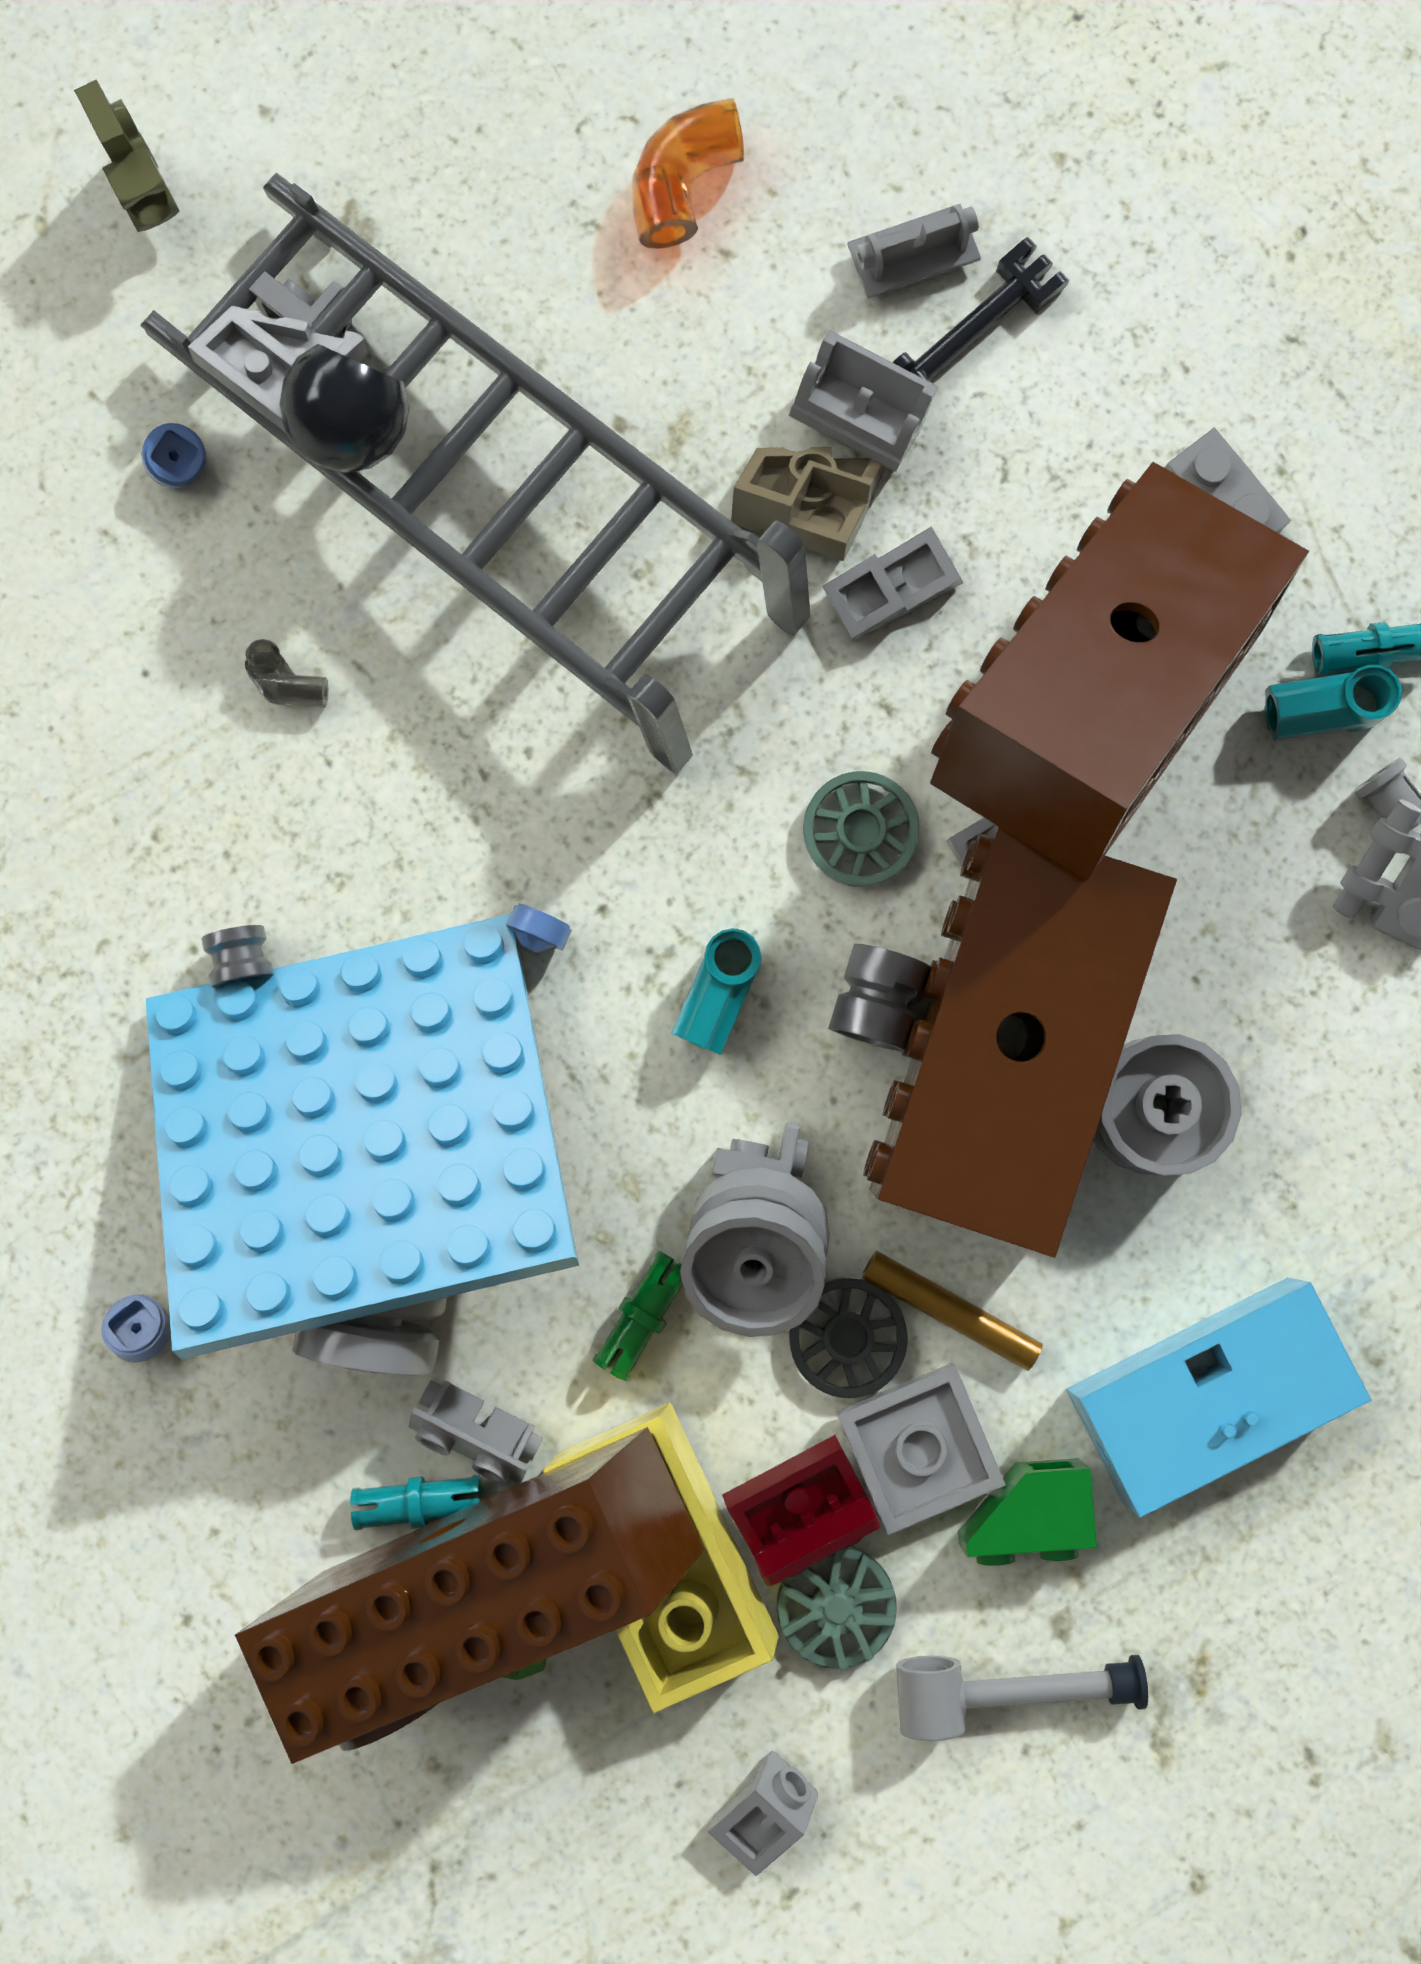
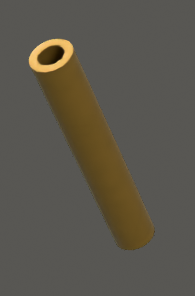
[861,1250,1043,1371]

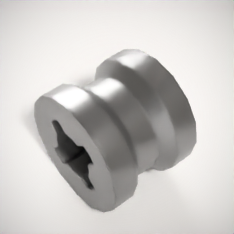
[201,925,274,988]

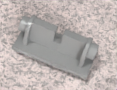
[847,204,981,299]
[409,1380,543,1485]

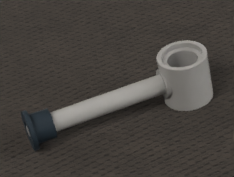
[896,1655,1148,1741]

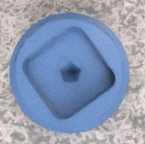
[141,423,206,488]
[506,903,572,953]
[102,1295,171,1363]

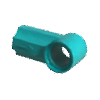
[1264,664,1402,741]
[671,928,762,1055]

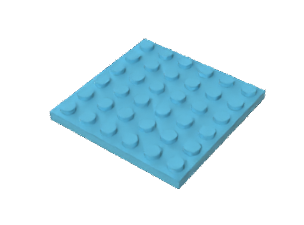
[146,914,579,1359]

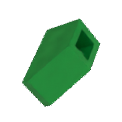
[958,1458,1097,1566]

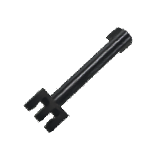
[893,237,1069,382]

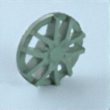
[803,771,919,887]
[777,1546,897,1670]

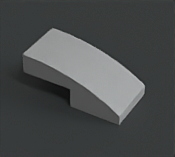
[822,526,963,640]

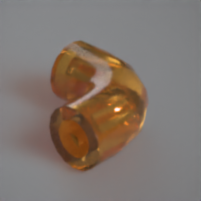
[632,97,744,249]

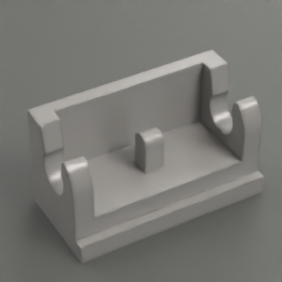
[789,330,939,472]

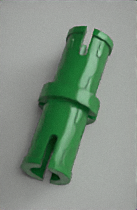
[592,1251,683,1381]

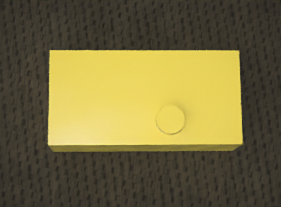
[543,1401,779,1714]

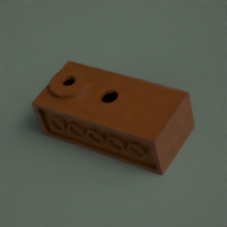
[930,462,1309,881]
[863,825,1177,1258]
[235,1427,705,1764]

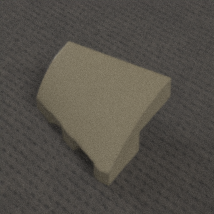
[731,447,885,561]

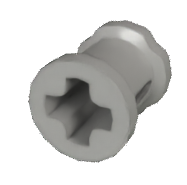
[1353,758,1421,830]

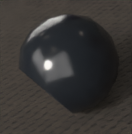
[279,344,409,473]

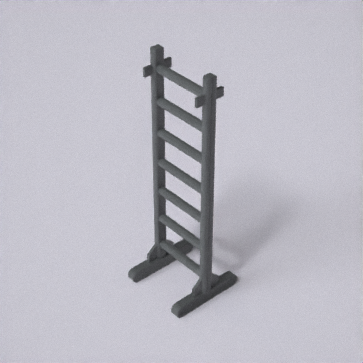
[140,172,811,774]

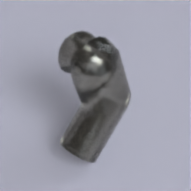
[245,639,329,708]

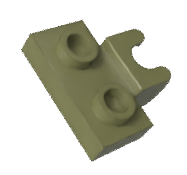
[74,79,180,232]

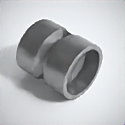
[828,944,931,1052]

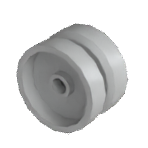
[1093,1034,1242,1176]
[680,1167,830,1337]
[292,1297,448,1375]

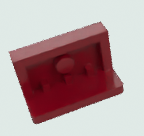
[722,1435,881,1586]

